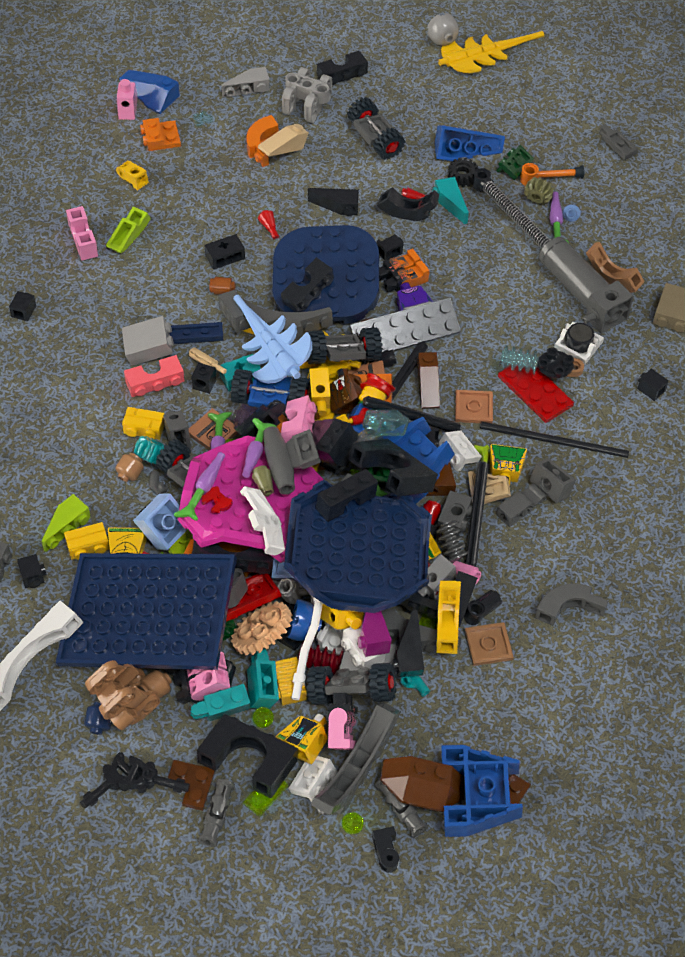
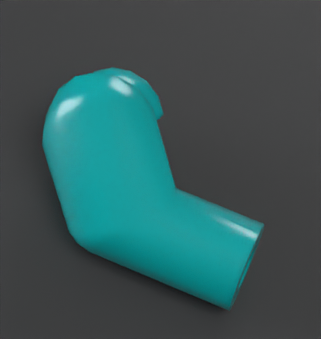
[400,676,430,697]

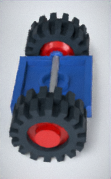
[231,369,309,410]

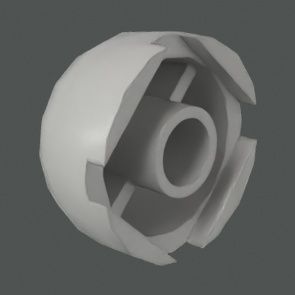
[427,13,459,46]

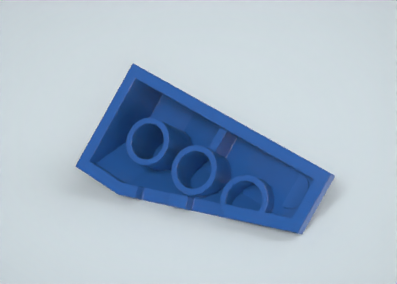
[119,70,180,114]
[435,125,505,161]

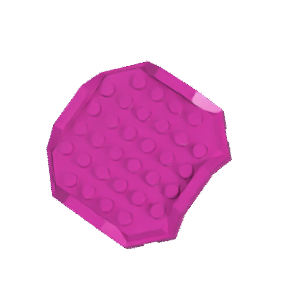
[177,436,323,563]

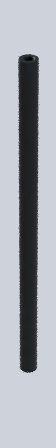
[480,421,629,458]

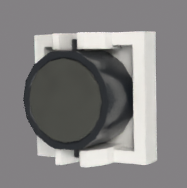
[554,322,604,365]

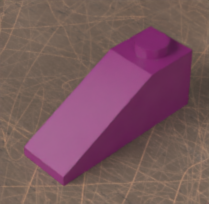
[358,611,392,657]

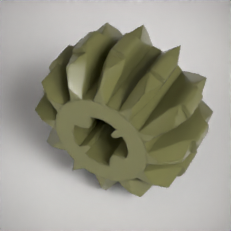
[524,177,554,205]

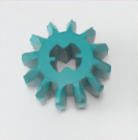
[134,436,164,464]

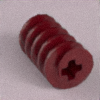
[298,641,344,674]

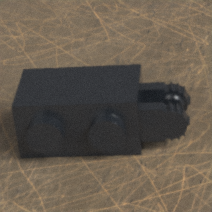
[235,399,285,437]

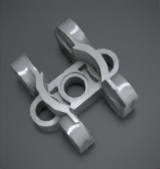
[282,67,332,123]

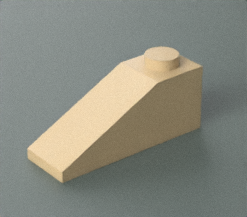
[258,124,309,156]

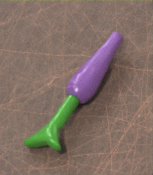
[549,192,569,243]
[208,412,232,450]
[242,418,276,478]
[174,452,225,521]

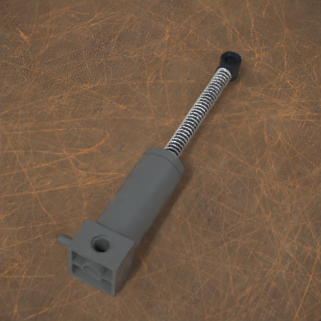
[473,168,634,333]

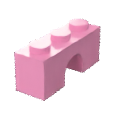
[66,206,98,261]
[281,395,317,443]

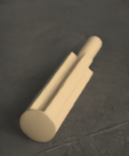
[189,348,227,374]

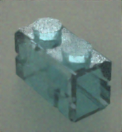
[362,410,409,436]

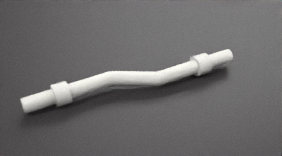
[291,598,324,700]

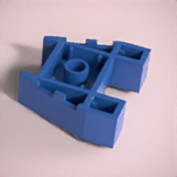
[375,417,455,504]
[441,745,523,837]

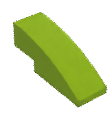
[106,207,151,254]

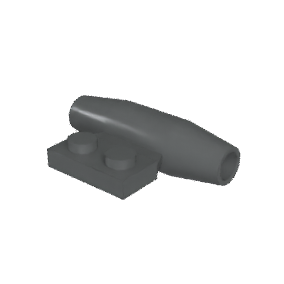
[264,426,321,495]

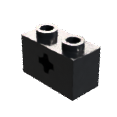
[204,234,245,270]

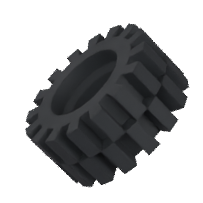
[448,158,478,188]

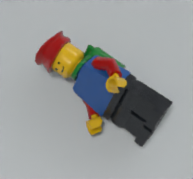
[320,373,395,475]

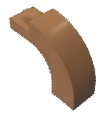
[586,242,644,293]

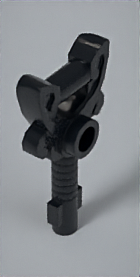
[80,752,142,808]
[118,756,190,793]

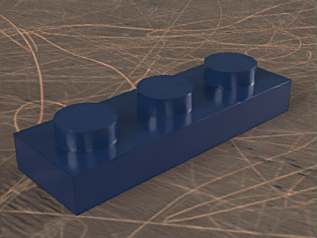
[170,322,224,344]

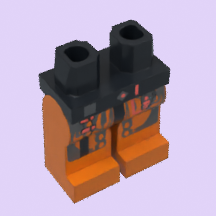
[379,249,430,292]

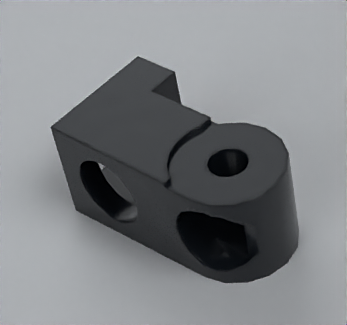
[372,826,399,873]

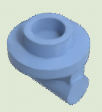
[563,204,581,222]

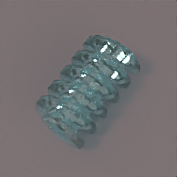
[499,345,539,375]

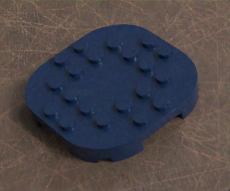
[272,225,380,324]

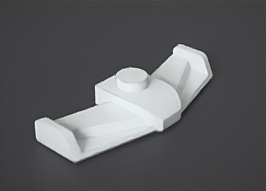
[240,486,285,555]

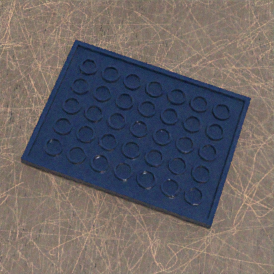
[56,553,237,670]

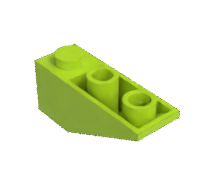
[42,494,91,552]

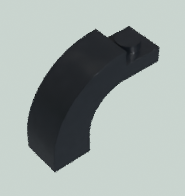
[377,187,439,221]

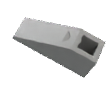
[221,67,270,97]

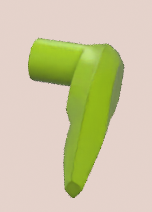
[474,445,490,463]

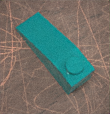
[432,177,469,224]

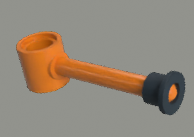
[520,163,585,186]

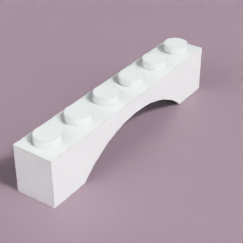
[0,601,84,711]

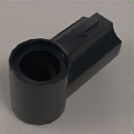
[464,590,503,625]

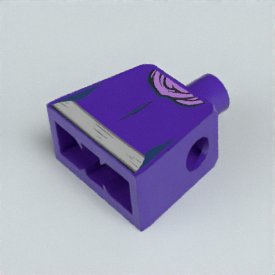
[396,283,433,311]

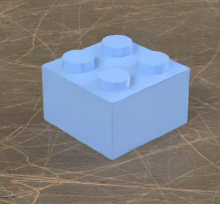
[133,493,187,550]

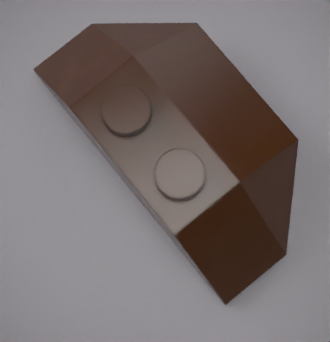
[380,756,465,813]

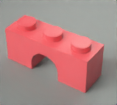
[124,355,185,397]

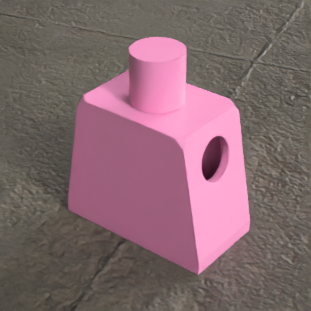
[117,79,138,120]

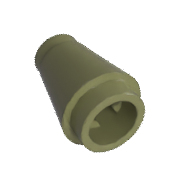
[252,465,274,496]

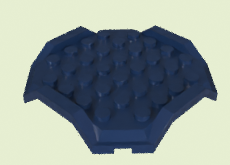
[284,479,432,613]

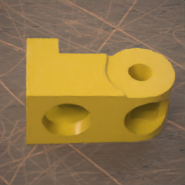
[116,161,149,190]

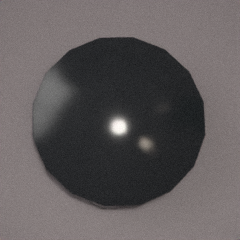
[537,347,574,378]

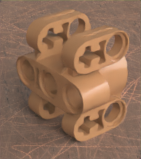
[85,660,160,730]

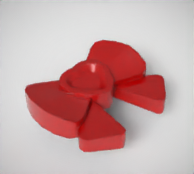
[202,486,233,513]

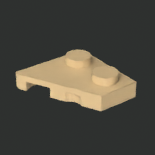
[468,471,511,504]

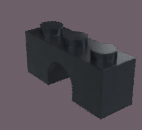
[317,50,368,85]
[280,257,334,312]
[316,469,378,522]

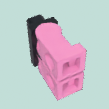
[173,652,230,704]
[328,693,358,750]

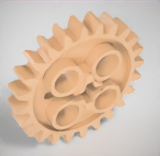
[231,601,293,656]

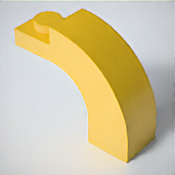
[436,580,461,654]

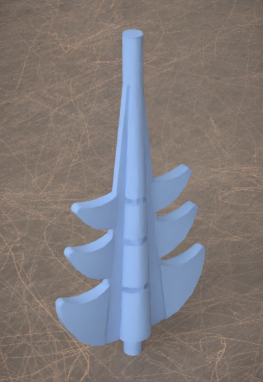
[233,295,312,384]

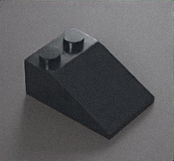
[312,418,359,467]

